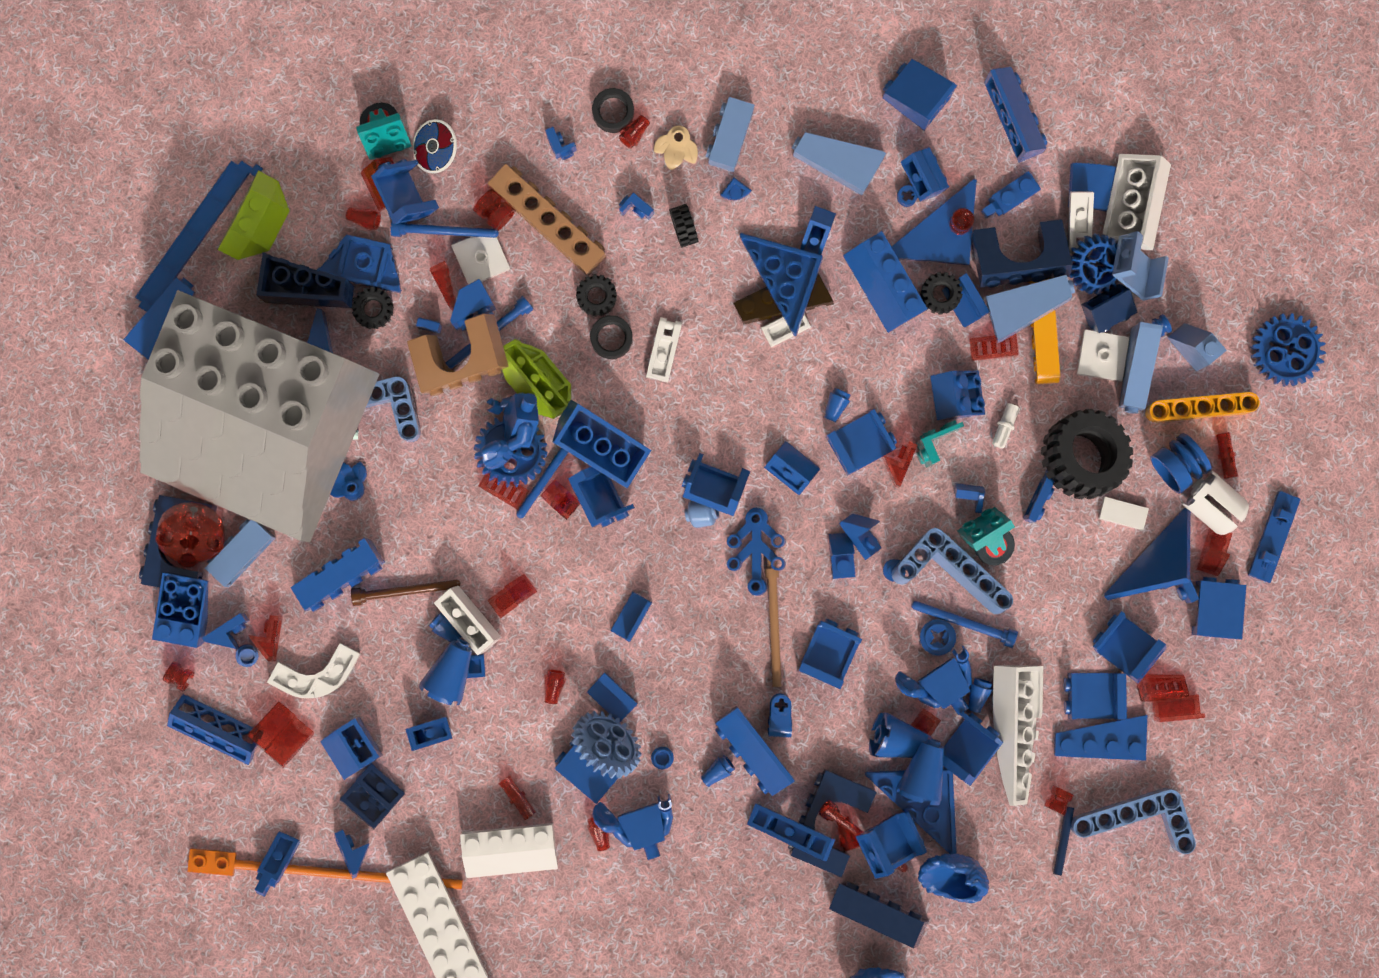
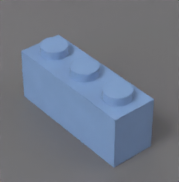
[706,97,755,172]
[205,519,276,587]

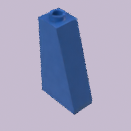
[123,277,196,360]

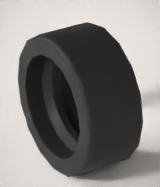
[592,88,635,133]
[590,315,633,359]

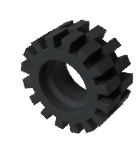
[669,204,699,248]
[920,272,963,315]
[576,274,617,317]
[351,287,394,329]

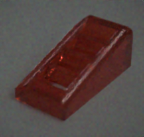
[430,261,456,311]
[969,334,1019,361]
[478,473,529,510]
[1137,674,1190,702]

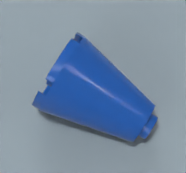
[419,639,472,705]
[869,712,933,758]
[896,738,944,805]

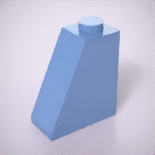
[1167,323,1227,372]

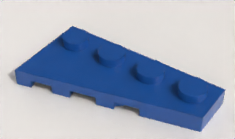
[1054,715,1148,761]

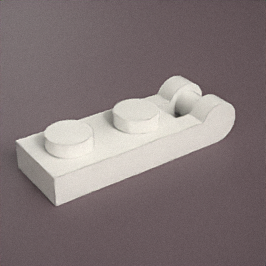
[1067,191,1094,254]
[646,317,683,383]

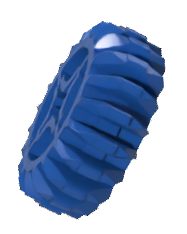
[1069,234,1119,295]

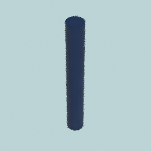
[1053,806,1074,876]

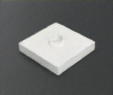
[451,228,511,285]
[1077,330,1129,382]

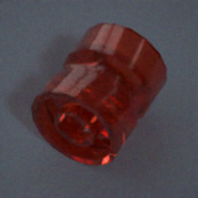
[473,189,516,231]

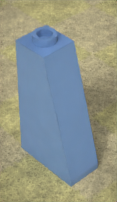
[792,132,886,195]
[986,275,1075,343]
[1119,322,1163,414]

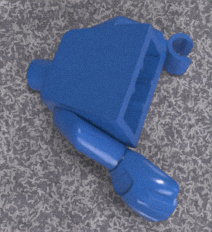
[481,393,539,470]
[895,646,972,715]
[592,794,673,860]

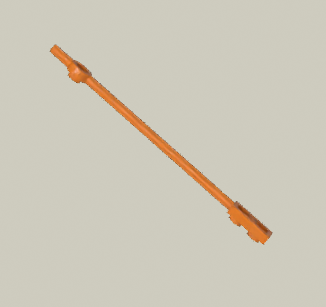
[187,848,463,889]

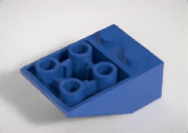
[152,572,209,648]

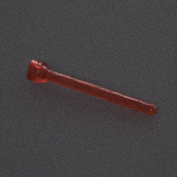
[819,800,908,872]

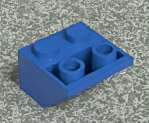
[450,279,496,331]
[930,370,985,420]
[320,717,383,780]

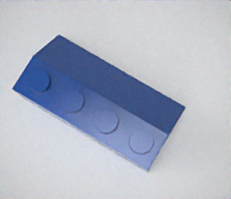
[984,67,1047,163]
[843,231,927,333]
[552,400,651,488]
[715,706,795,796]

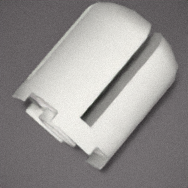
[1181,470,1249,535]

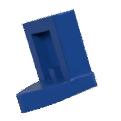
[954,483,985,513]

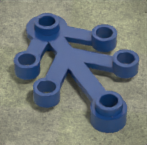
[727,507,786,596]

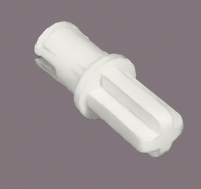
[992,403,1020,448]

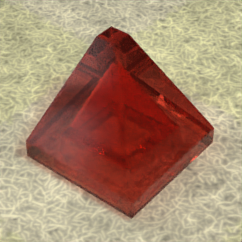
[911,708,941,736]

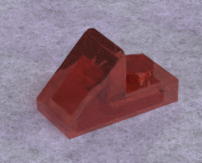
[882,441,918,488]
[541,479,580,520]
[1196,528,1233,576]
[487,574,537,619]
[248,615,283,662]

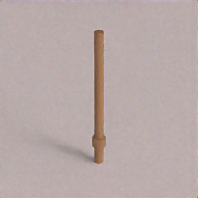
[765,550,782,687]

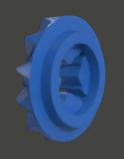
[920,619,956,656]

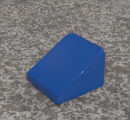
[467,654,485,678]

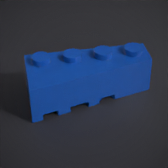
[290,538,385,612]

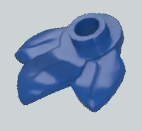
[330,462,367,501]

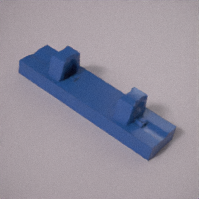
[1248,491,1301,583]
[747,803,835,861]

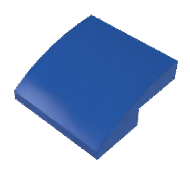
[1068,163,1117,212]

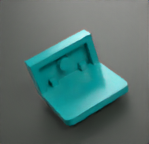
[916,420,964,468]

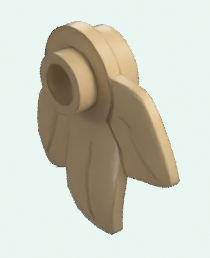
[654,125,698,170]

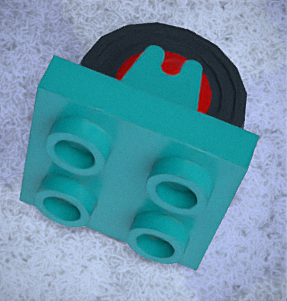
[356,102,412,160]
[957,507,1015,565]

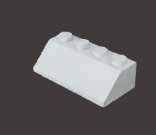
[1103,154,1171,250]
[460,823,558,878]

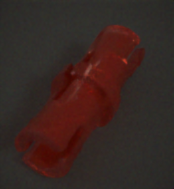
[1216,432,1239,479]
[498,775,536,820]

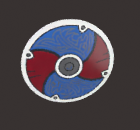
[413,119,457,174]

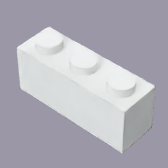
[434,586,502,655]

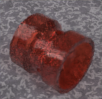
[949,208,974,235]
[163,661,195,692]
[1044,785,1074,816]

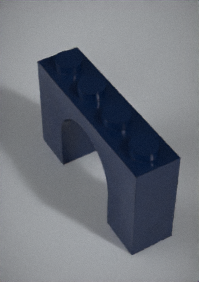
[971,219,1072,288]
[139,495,217,588]
[788,769,877,877]

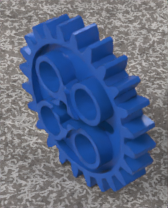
[1250,313,1326,387]
[474,415,548,487]

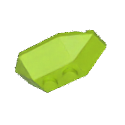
[217,170,290,260]
[502,339,571,419]

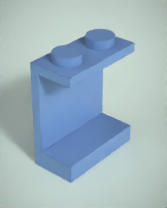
[1112,231,1169,301]

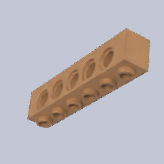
[487,164,606,276]

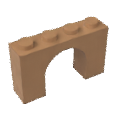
[407,314,509,396]

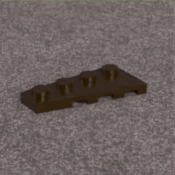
[733,273,834,325]

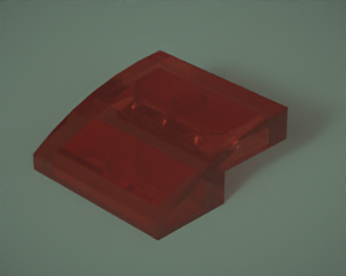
[247,701,314,768]

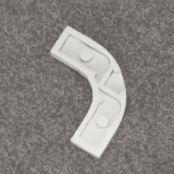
[267,643,361,698]

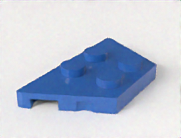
[317,235,402,294]

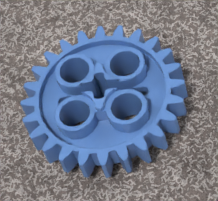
[571,711,642,779]

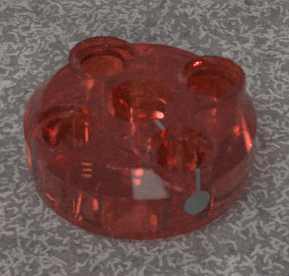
[156,503,225,568]

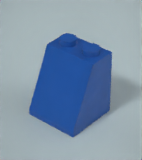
[883,59,957,131]

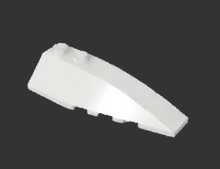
[992,665,1043,806]

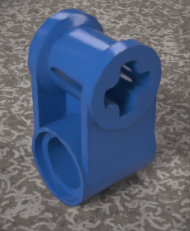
[768,693,792,738]

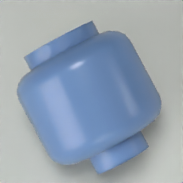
[684,500,719,528]

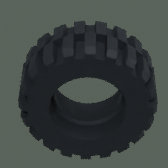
[1041,409,1133,500]

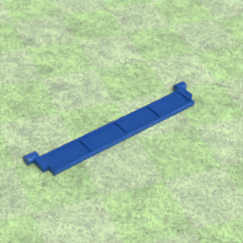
[135,161,263,312]

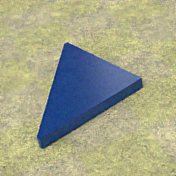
[891,179,977,265]
[740,233,823,336]
[1104,508,1191,600]
[865,769,957,854]

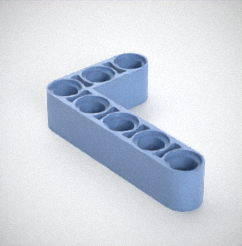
[366,377,421,442]
[892,528,1013,614]
[1071,788,1196,854]

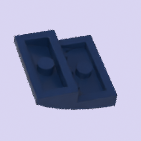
[340,763,405,830]

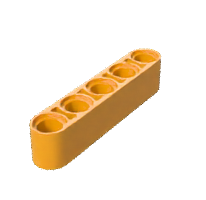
[1028,279,1060,384]
[1145,392,1260,423]

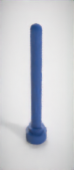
[391,221,499,238]
[445,296,534,369]
[516,448,568,518]
[911,601,1018,648]

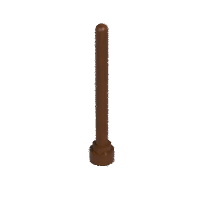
[351,580,461,606]

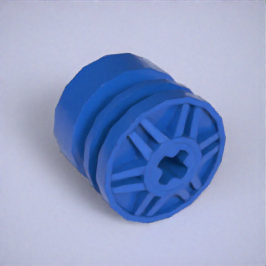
[1150,433,1212,494]

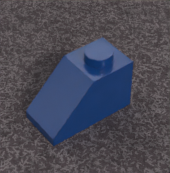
[800,206,836,255]

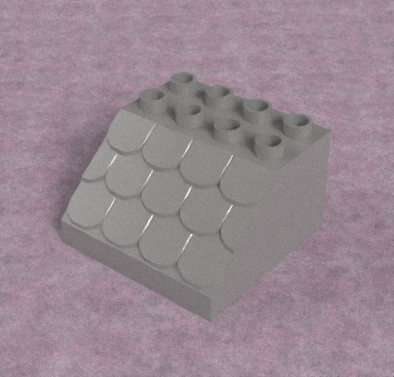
[139,290,380,542]

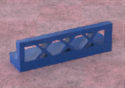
[167,694,264,765]

